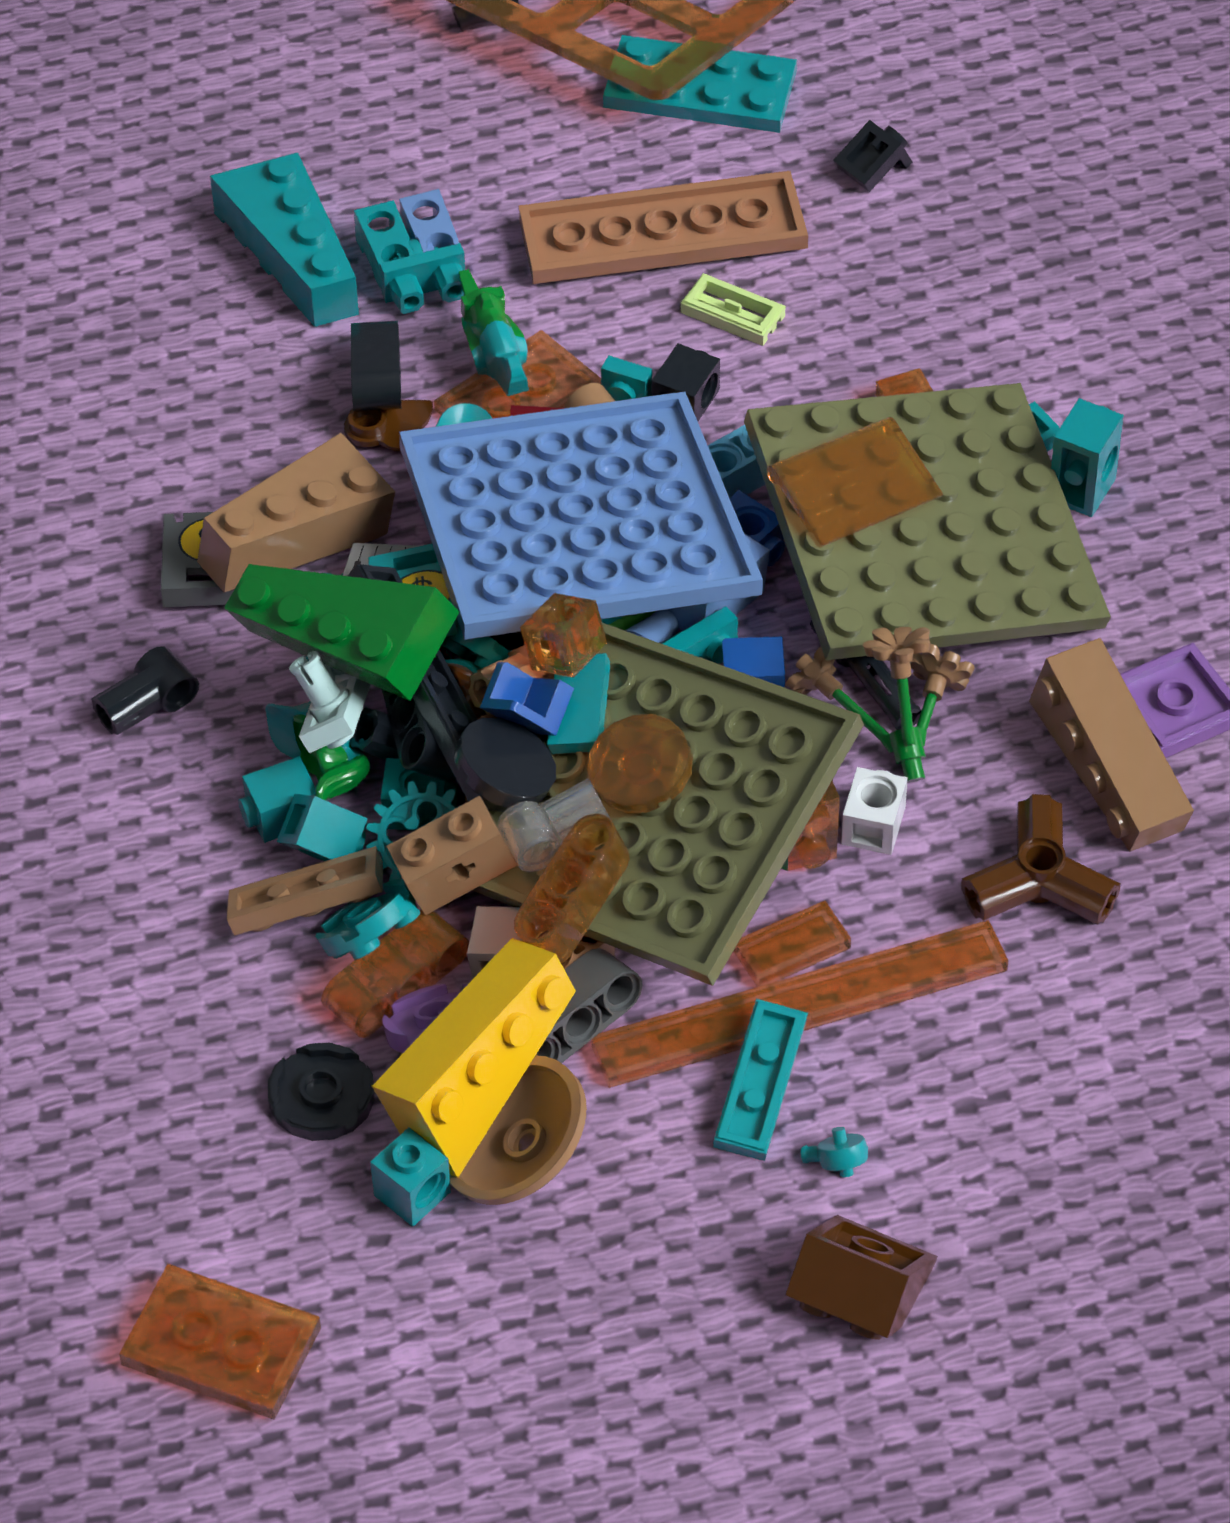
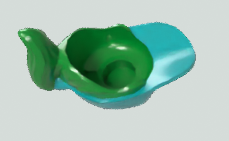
[265,701,370,801]

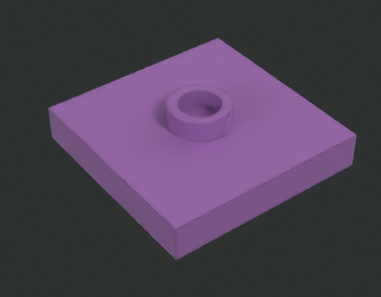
[1120,643,1230,758]

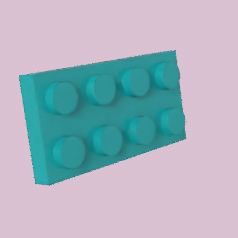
[603,35,797,133]

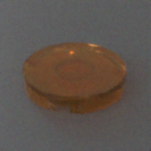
[587,714,693,813]

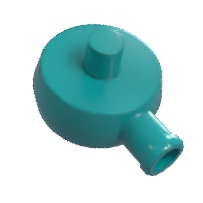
[800,1127,868,1178]

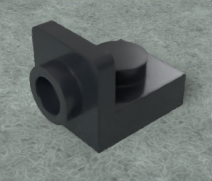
[833,120,913,192]

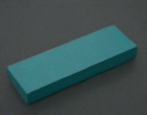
[713,998,808,1161]

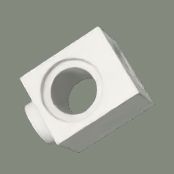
[841,767,908,855]

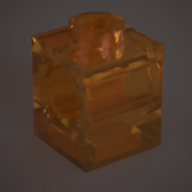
[520,593,607,678]

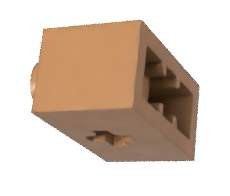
[387,796,518,915]

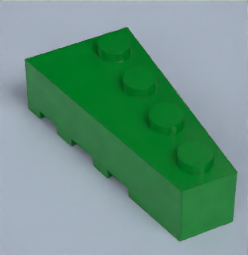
[224,564,460,701]

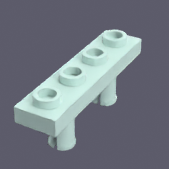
[289,651,371,753]

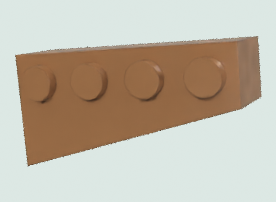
[197,433,396,592]
[1029,638,1194,852]

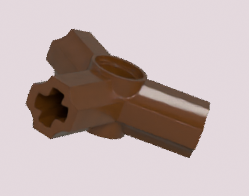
[961,794,1121,925]

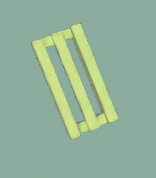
[681,273,786,346]

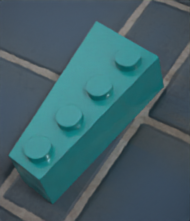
[210,152,359,327]

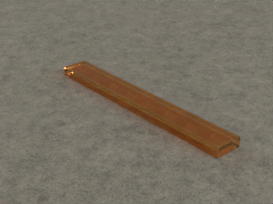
[591,920,1009,1088]

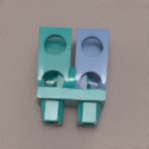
[354,189,465,314]

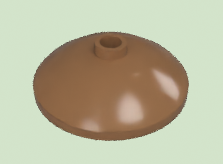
[450,1055,587,1205]

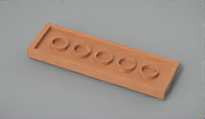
[518,170,808,284]

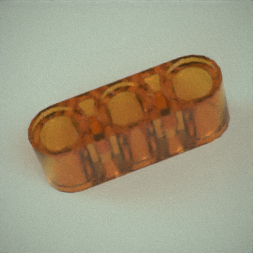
[514,813,630,964]
[321,910,469,1038]

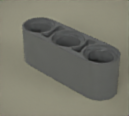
[535,948,642,1063]

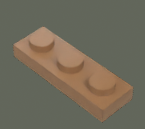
[227,846,383,936]

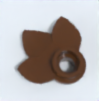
[344,400,433,452]

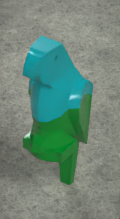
[459,269,529,396]

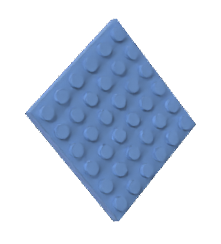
[399,392,763,640]

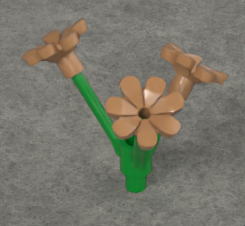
[785,627,975,783]

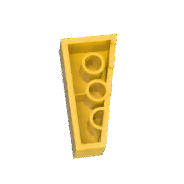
[372,938,576,1178]

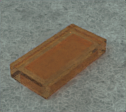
[733,901,851,990]

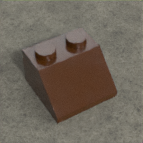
[785,1215,938,1340]

